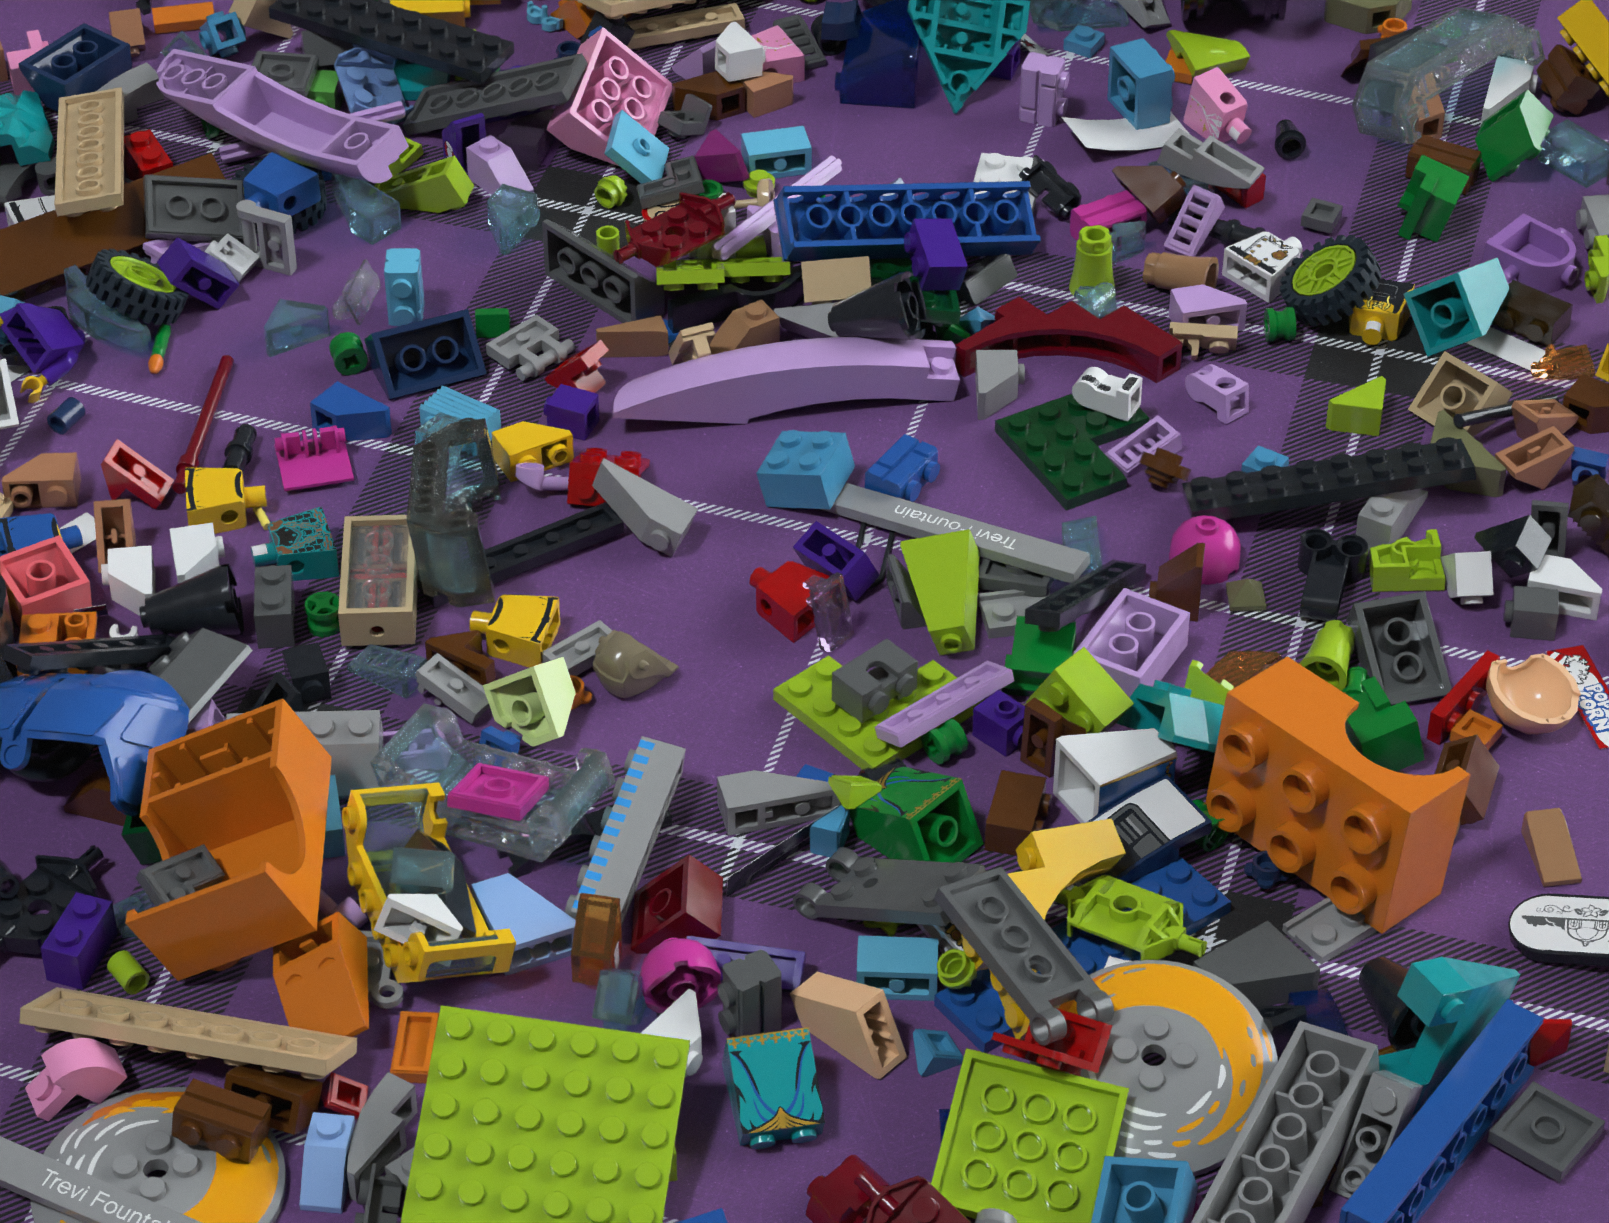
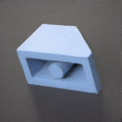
[299,1112,355,1214]

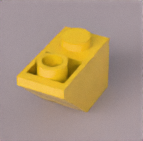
[491,421,574,482]

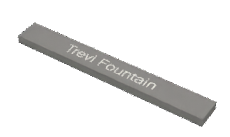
[821,483,1090,583]
[0,1136,202,1223]

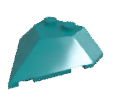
[908,0,1030,114]
[1117,680,1224,752]

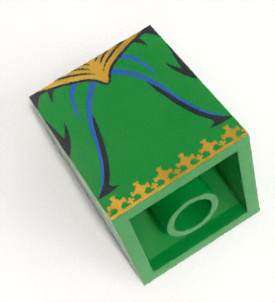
[850,765,984,863]

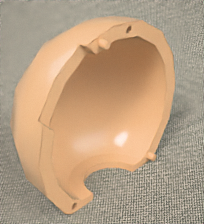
[1486,653,1581,734]

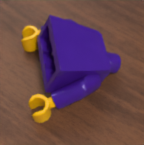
[0,303,86,403]

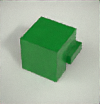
[1397,154,1470,243]
[1002,615,1076,697]
[1345,676,1425,772]

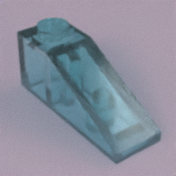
[1030,0,1129,31]
[331,173,401,245]

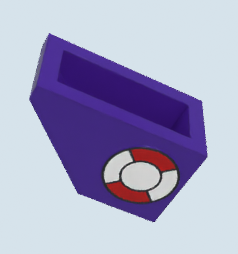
[442,113,486,174]

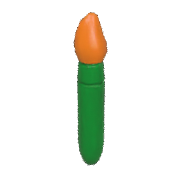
[148,323,171,374]

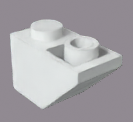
[715,22,766,82]

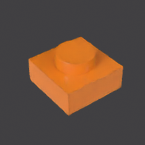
[1449,709,1503,750]

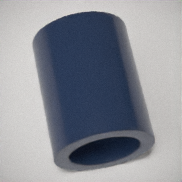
[47,397,85,434]

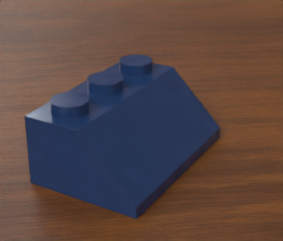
[18,23,132,112]
[364,309,487,400]

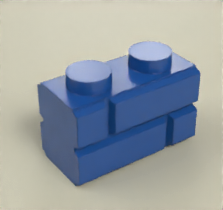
[864,434,940,502]

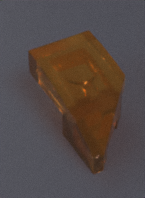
[1530,344,1595,380]
[1206,651,1282,688]

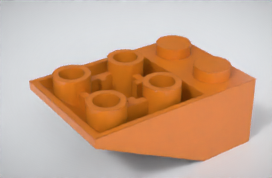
[273,912,369,1037]

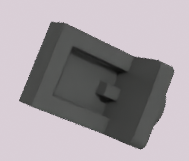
[657,94,712,138]

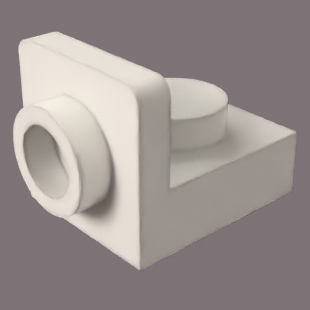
[205,233,260,282]

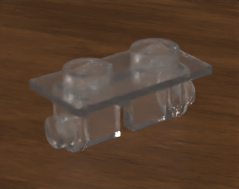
[332,259,381,325]

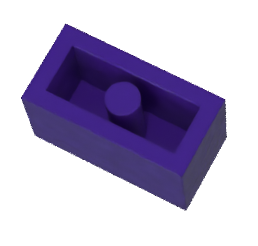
[904,219,968,291]
[157,237,239,309]
[793,521,880,601]
[41,892,118,990]

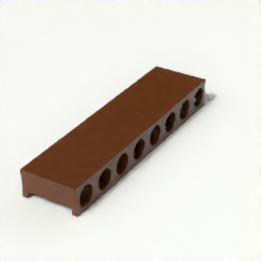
[0,153,225,301]

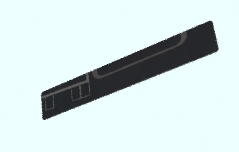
[726,804,842,897]

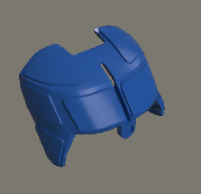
[0,670,190,817]

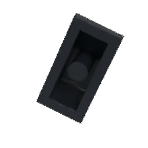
[1474,515,1552,578]

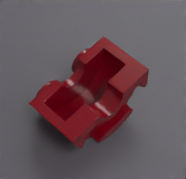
[805,1155,891,1223]

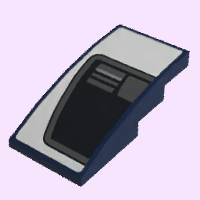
[1066,775,1212,890]

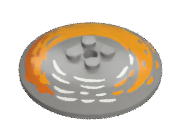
[1030,960,1278,1177]
[30,1087,286,1223]

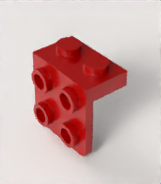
[567,448,650,506]
[991,1007,1113,1076]

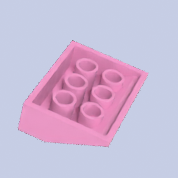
[546,28,673,166]

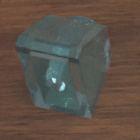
[592,967,647,1031]

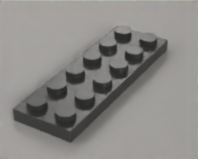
[402,53,588,135]

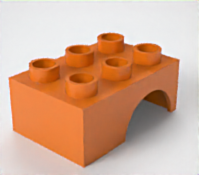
[1205,656,1471,934]
[125,698,332,981]

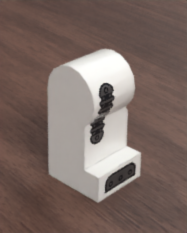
[1072,367,1142,422]

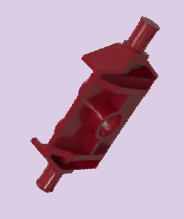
[613,192,736,267]
[854,1170,971,1223]

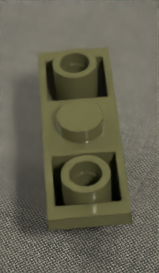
[1324,0,1412,34]
[1430,410,1507,498]

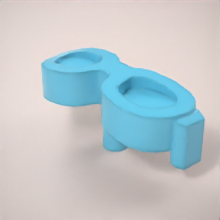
[527,1,563,32]

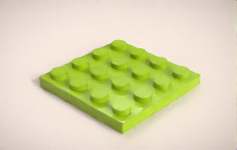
[931,1048,1129,1223]

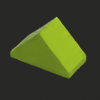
[1326,376,1386,436]

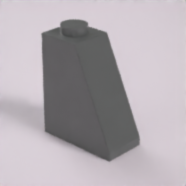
[1193,920,1320,1007]

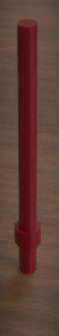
[172,355,234,494]

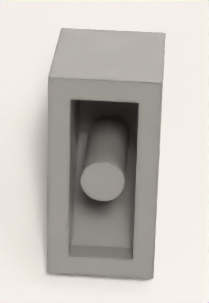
[975,350,1025,420]

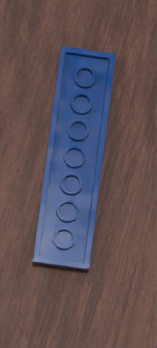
[934,856,1231,1053]

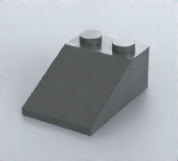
[1346,591,1452,706]

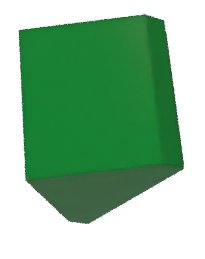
[475,308,511,338]

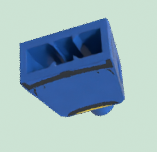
[0,513,83,556]

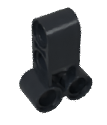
[1298,528,1368,622]

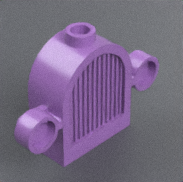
[1482,213,1579,293]

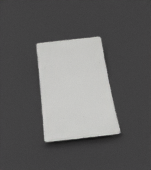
[1062,111,1189,150]

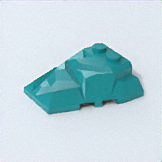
[0,90,55,166]

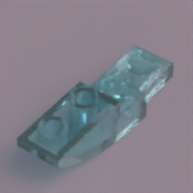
[64,265,151,359]

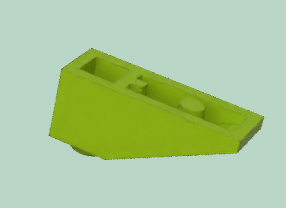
[367,155,474,213]

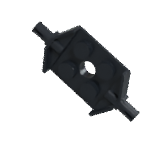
[0,845,104,955]

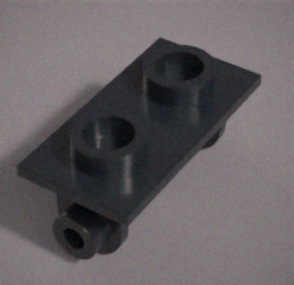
[1019,155,1082,218]

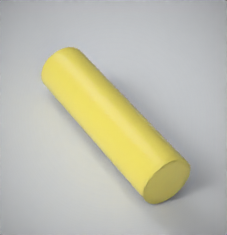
[253,507,270,530]

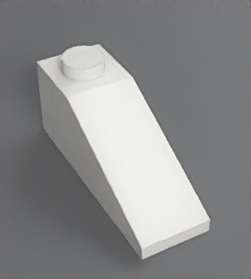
[1481,56,1539,124]

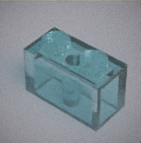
[1538,119,1609,188]

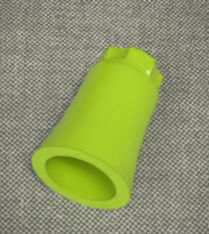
[1069,225,1115,302]
[1299,620,1355,691]

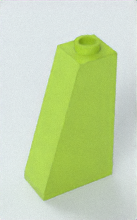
[900,529,980,655]

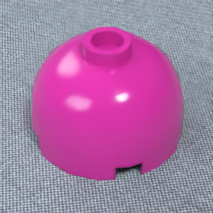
[1169,515,1241,585]
[639,938,721,1013]

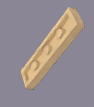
[626,3,745,49]

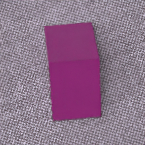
[694,129,750,182]

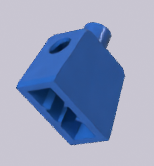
[243,152,321,216]

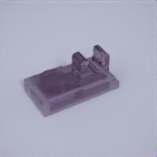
[802,572,855,653]

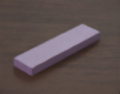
[875,660,1014,748]

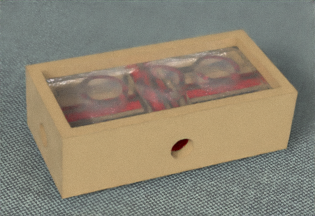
[338,514,420,646]

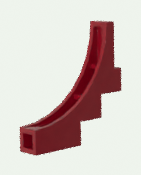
[955,296,1182,383]

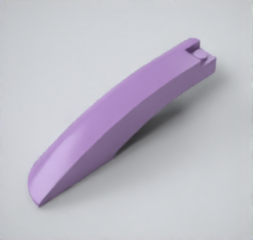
[156,49,409,183]
[612,337,960,424]

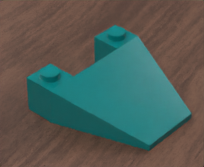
[1379,957,1520,1115]

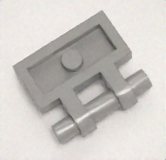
[486,314,575,381]

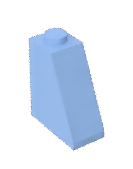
[471,873,580,976]

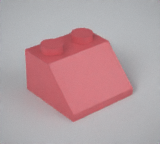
[0,535,92,628]

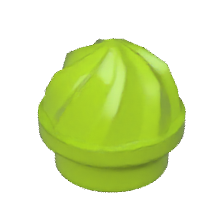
[594,175,627,208]
[937,949,977,990]

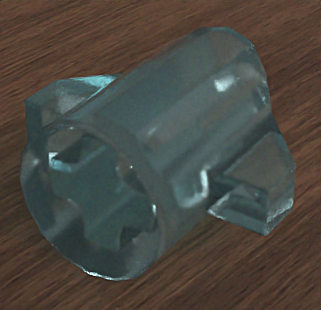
[1074,282,1117,318]

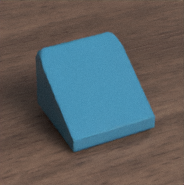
[810,805,850,857]

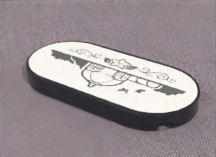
[1508,893,1609,966]

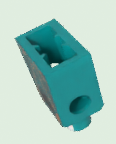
[250,507,339,581]

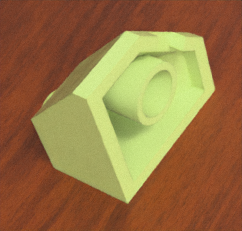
[482,657,576,747]

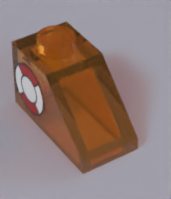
[571,893,622,988]

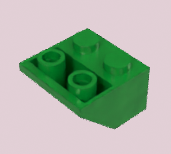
[1475,89,1554,182]

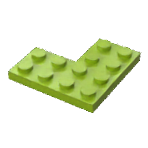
[656,257,790,291]
[773,655,984,770]

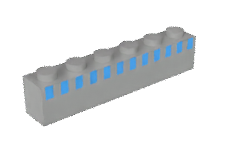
[565,736,686,948]

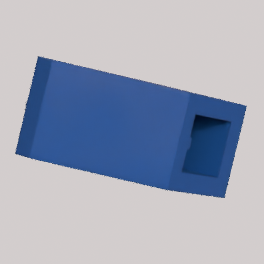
[310,381,392,441]

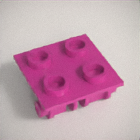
[274,425,354,491]

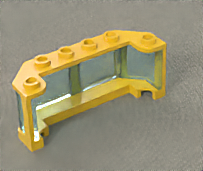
[342,782,516,983]

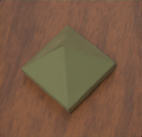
[1225,578,1266,611]

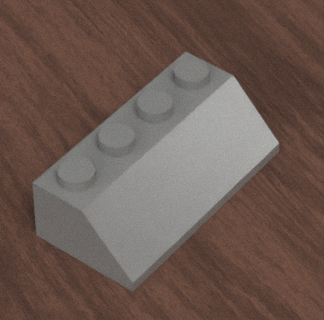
[226,710,383,800]

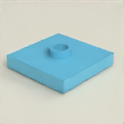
[604,110,669,184]

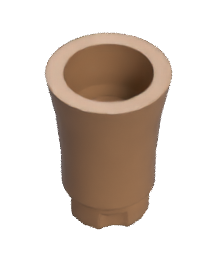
[1143,252,1219,291]

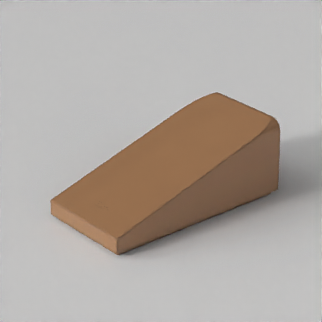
[596,315,668,358]
[1521,808,1582,887]

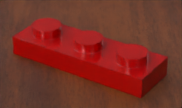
[1427,650,1501,745]

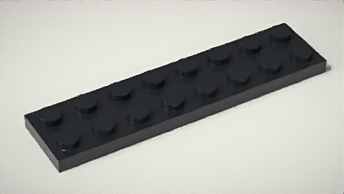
[269,0,514,84]
[1182,437,1476,520]

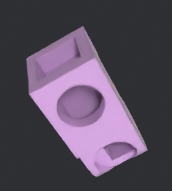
[1185,364,1249,424]

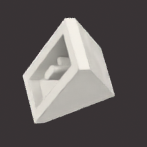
[374,894,463,964]

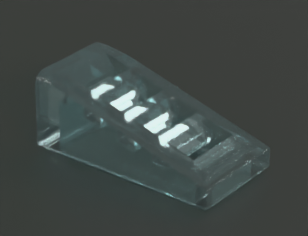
[347,644,427,698]

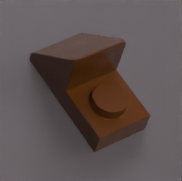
[425,630,496,685]

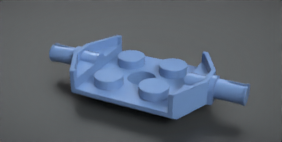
[334,44,414,125]

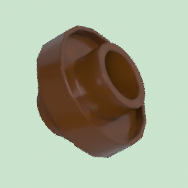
[1139,447,1191,488]

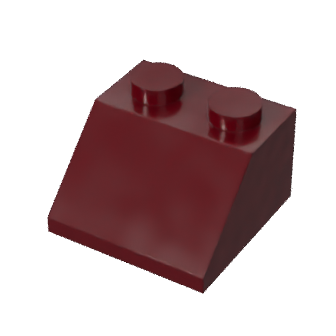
[631,854,723,954]

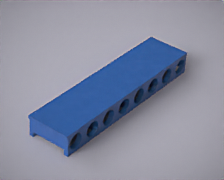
[773,181,1041,261]
[1339,999,1544,1223]

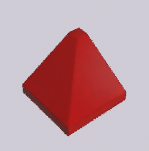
[1527,1019,1572,1066]
[321,1072,369,1120]

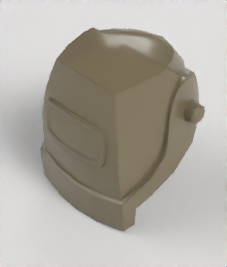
[593,630,679,698]

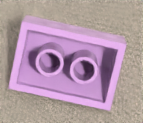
[1073,588,1190,697]

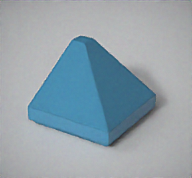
[959,306,995,335]
[913,1029,963,1077]

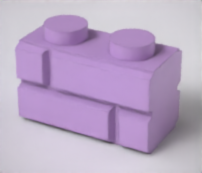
[1019,52,1070,127]

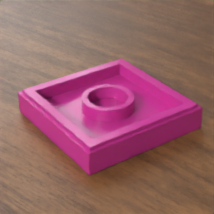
[447,763,549,821]

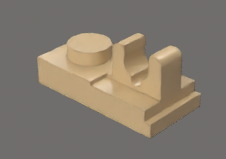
[668,322,715,365]
[1169,322,1238,360]

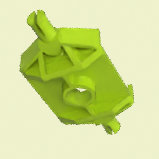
[1054,875,1207,960]

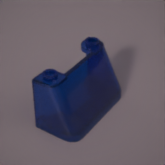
[835,0,924,109]

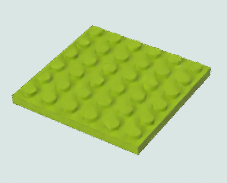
[401,1005,690,1223]

